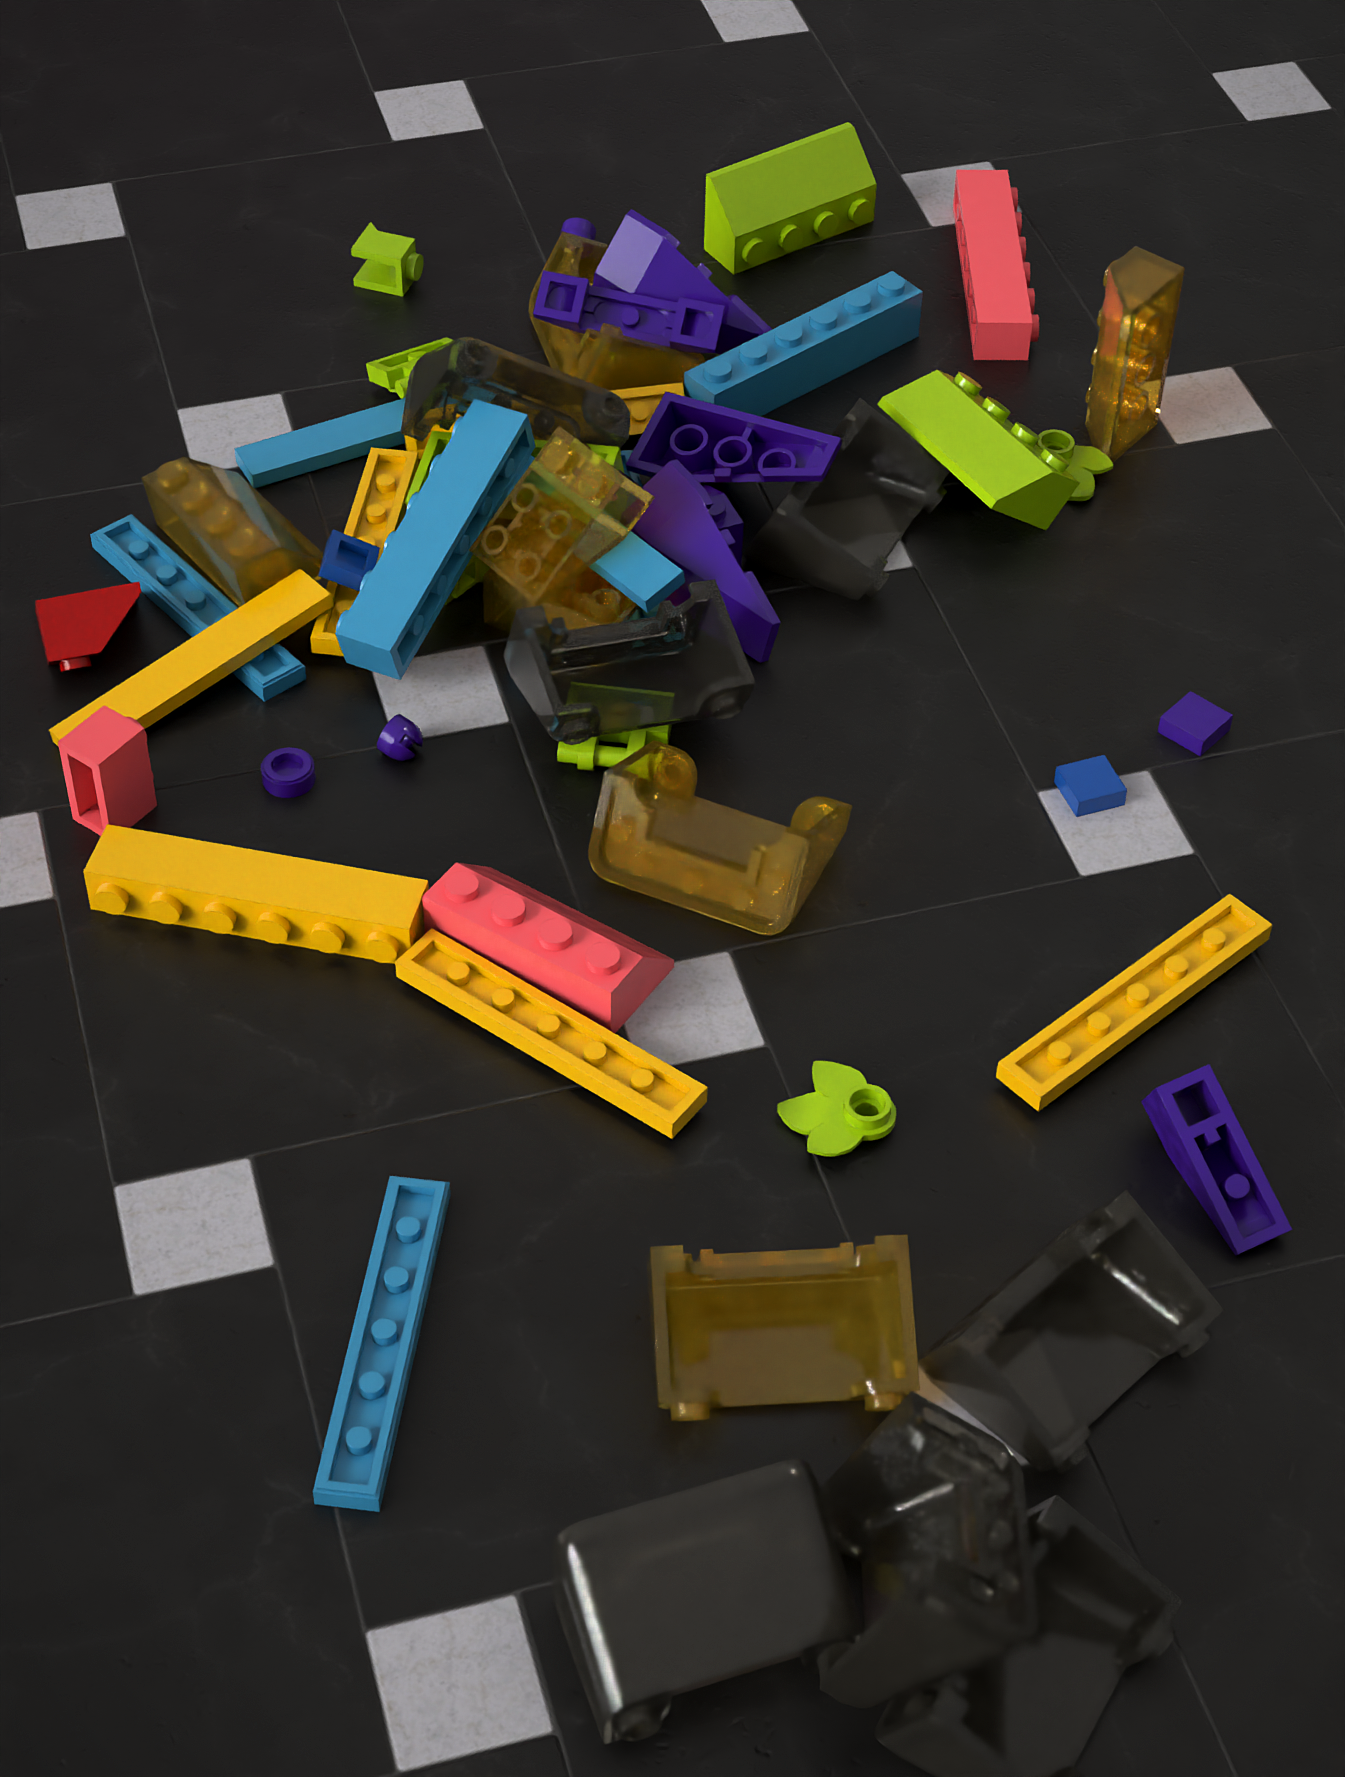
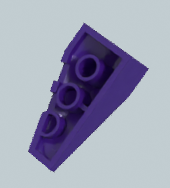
[593,209,772,355]
[625,392,842,482]
[616,459,781,663]

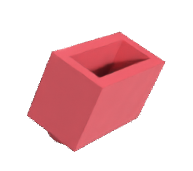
[58,705,157,836]

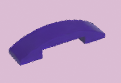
[533,270,725,353]

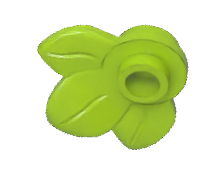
[1036,429,1113,502]
[777,1061,896,1157]

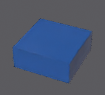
[318,529,380,592]
[1054,755,1127,817]

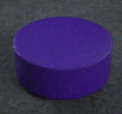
[261,747,316,798]

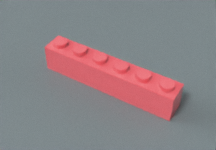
[953,170,1039,360]

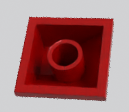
[35,582,141,672]

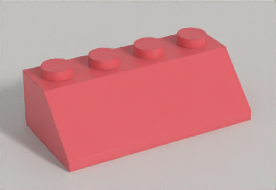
[422,862,674,1033]

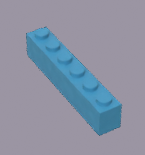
[684,271,923,417]
[335,399,536,680]

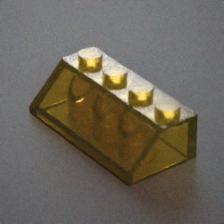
[1085,246,1185,463]
[141,456,323,607]

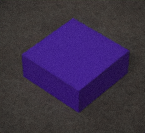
[1157,691,1233,756]

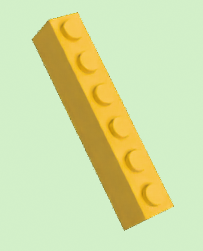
[83,824,429,964]

